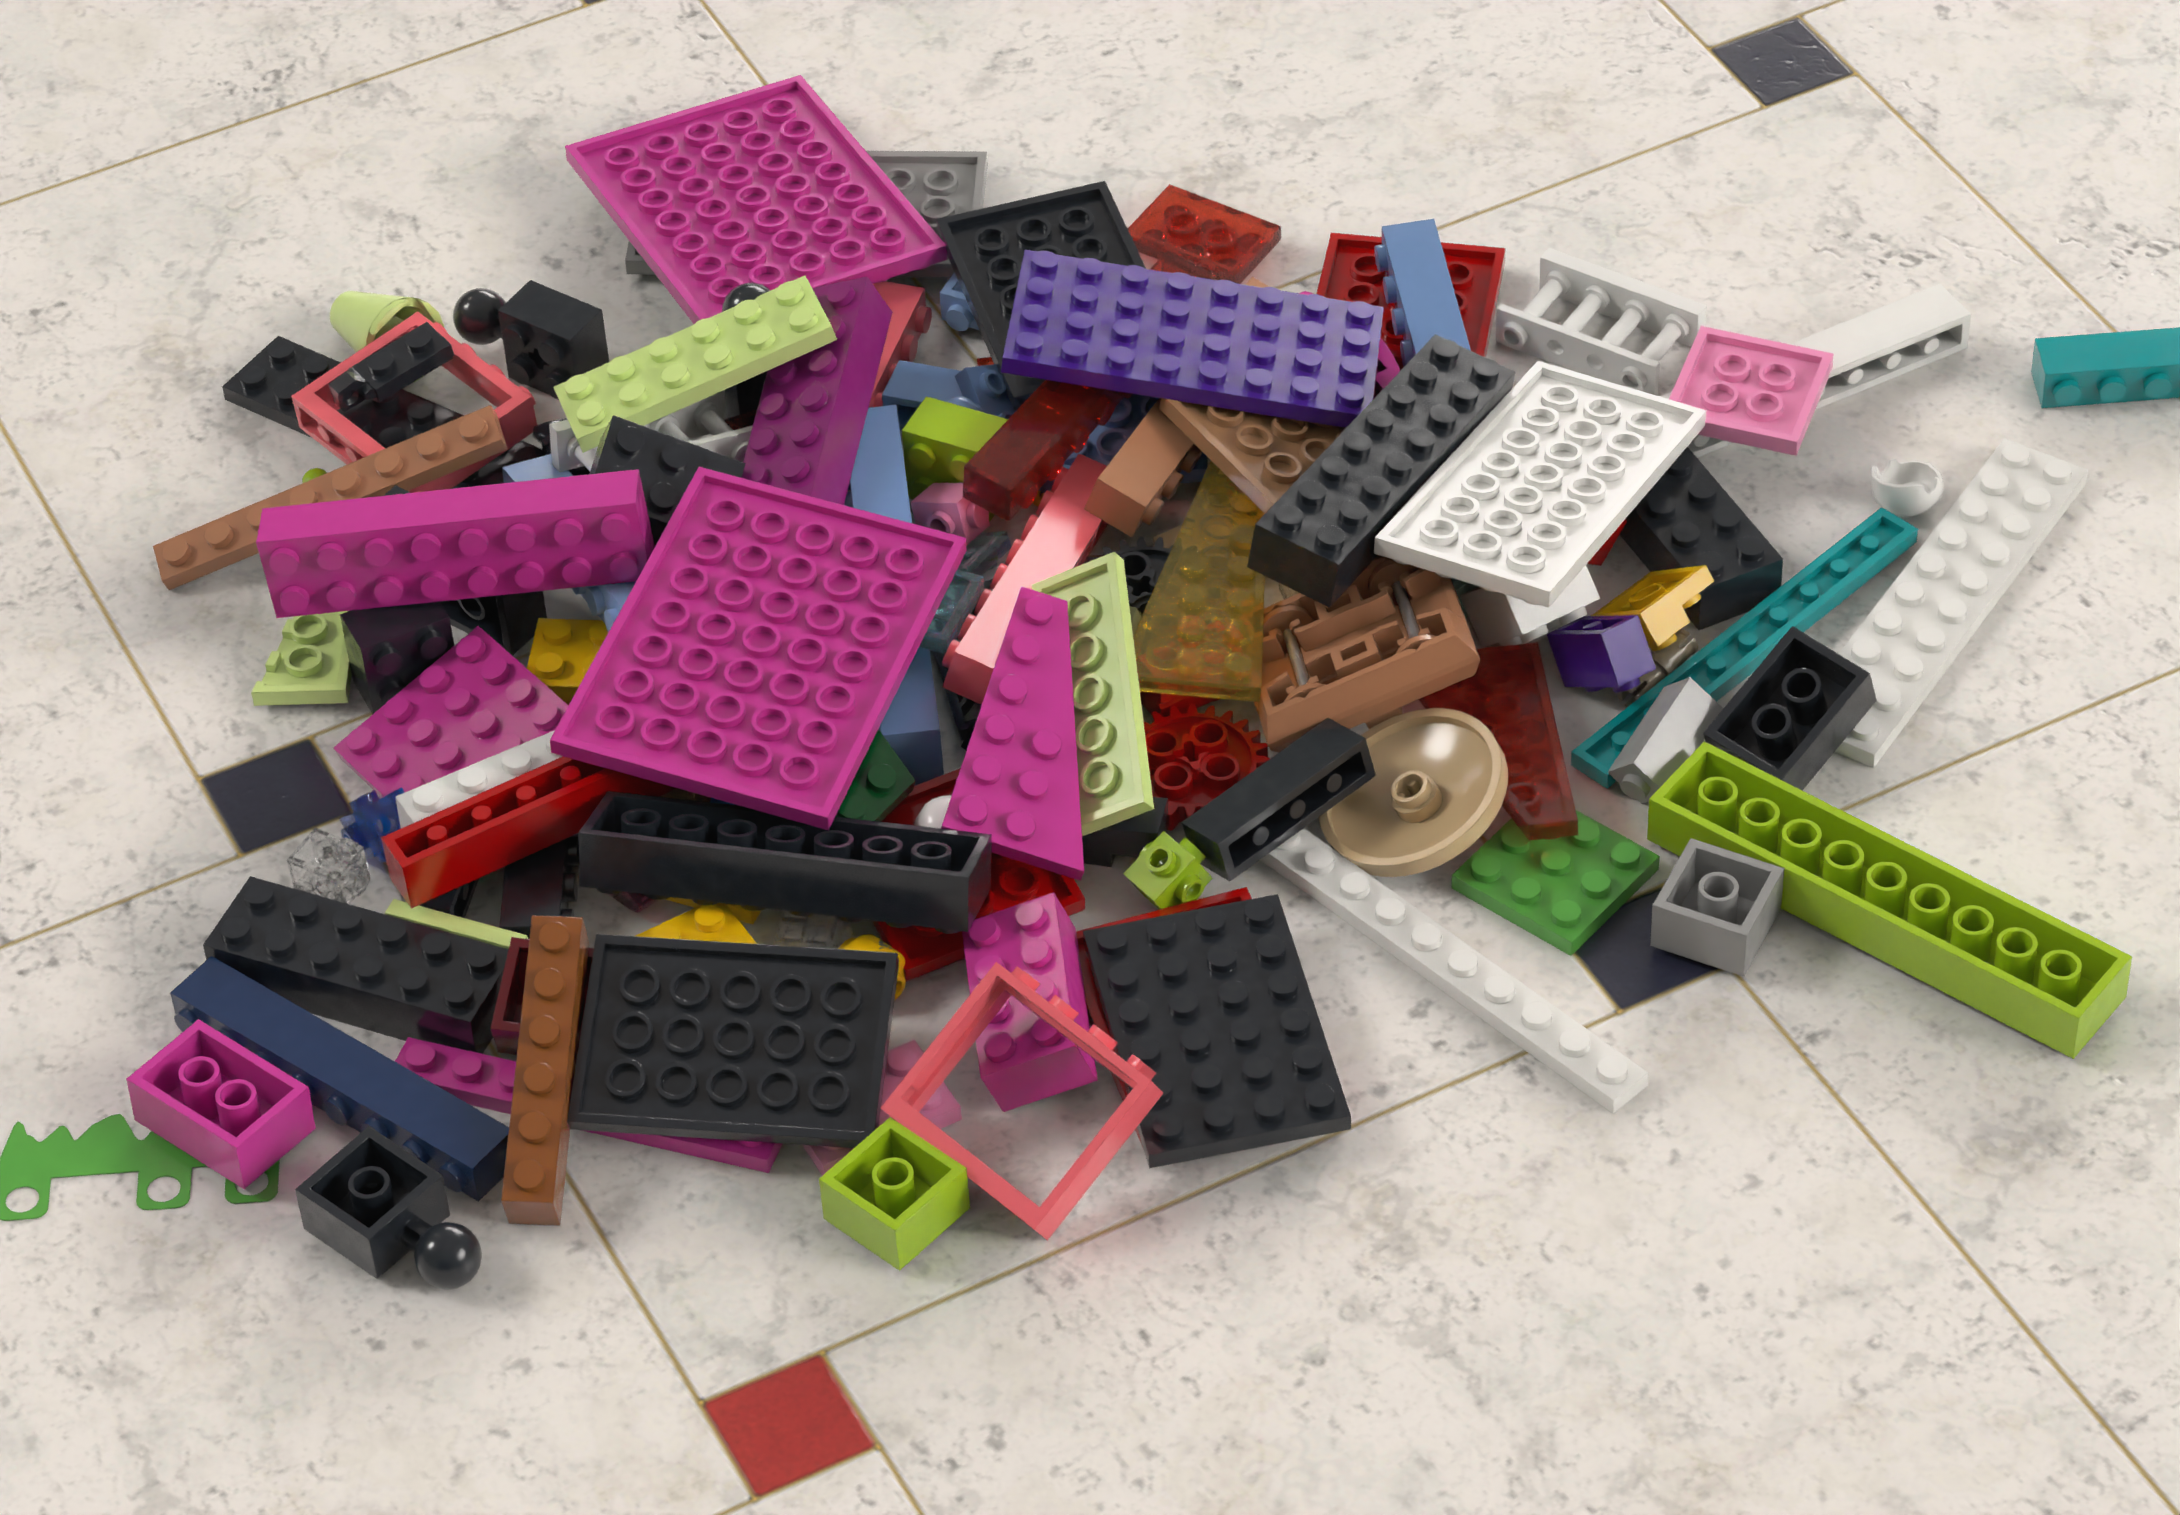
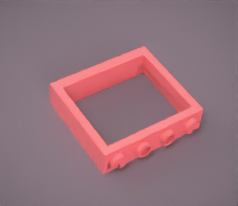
[292,311,537,493]
[881,962,1163,1241]

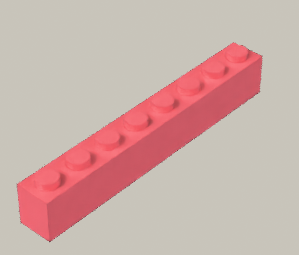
[942,454,1108,705]

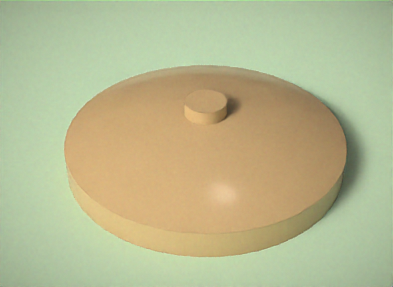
[1319,708,1508,877]

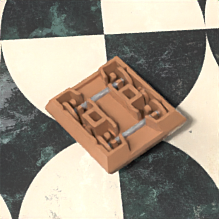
[1235,556,1480,753]

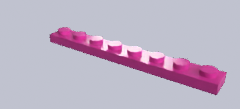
[395,1037,783,1173]

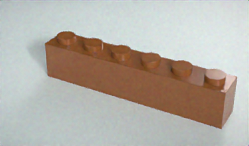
[501,915,589,1226]

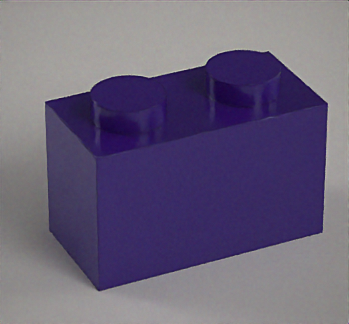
[1547,615,1656,693]

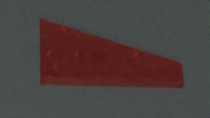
[1418,642,1578,840]

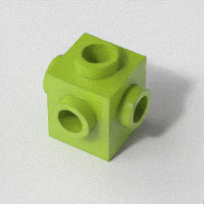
[1123,831,1213,910]

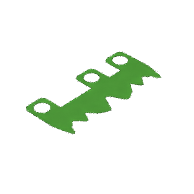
[0,1114,280,1221]

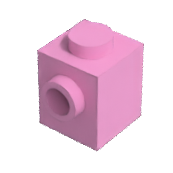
[910,483,990,545]

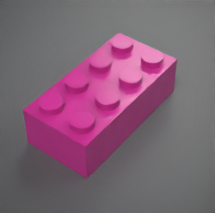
[962,893,1098,1112]

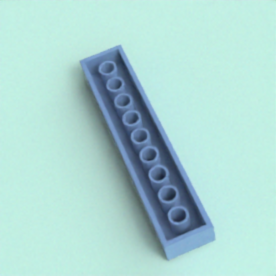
[844,405,944,786]

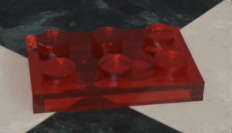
[1127,184,1281,284]

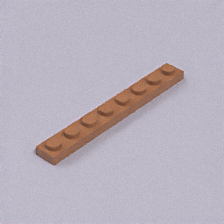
[153,405,507,590]

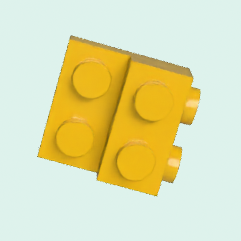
[1591,565,1714,651]

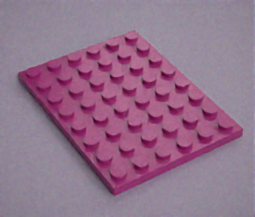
[565,75,948,324]
[550,467,967,830]

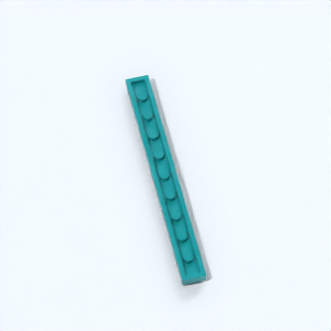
[1571,507,1918,789]

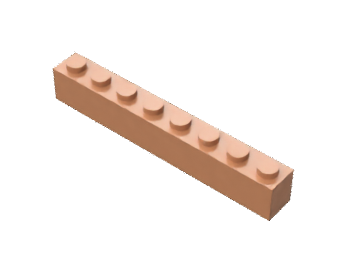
[1084,277,1269,537]

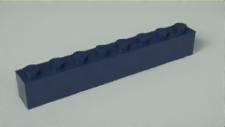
[170,956,509,1202]

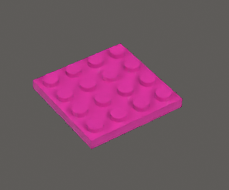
[333,626,569,813]

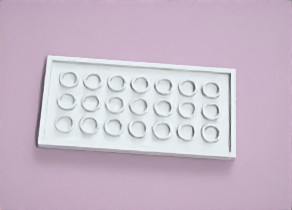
[1374,361,1707,608]

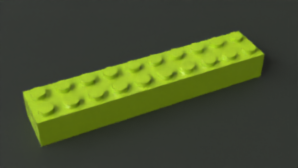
[1647,741,2132,1059]

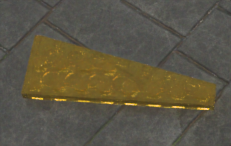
[1133,461,1265,702]

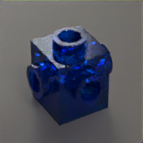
[339,787,405,863]

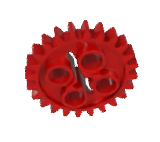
[1143,704,1270,831]

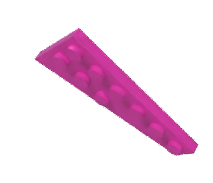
[941,586,1084,881]

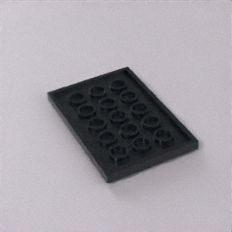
[936,181,1146,410]
[1083,894,1351,1169]
[567,934,899,1148]

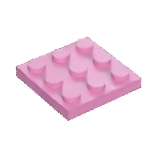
[1669,326,1834,456]

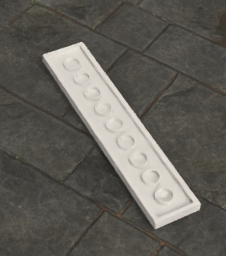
[1835,438,2088,768]

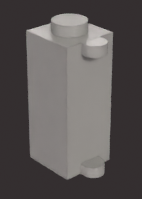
[1608,677,1723,804]

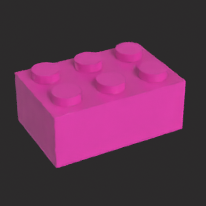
[126,1019,316,1189]

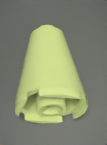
[330,291,444,383]

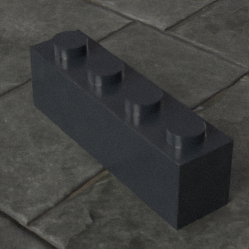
[1181,718,1376,882]
[499,835,579,939]

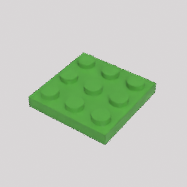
[1451,790,1660,956]

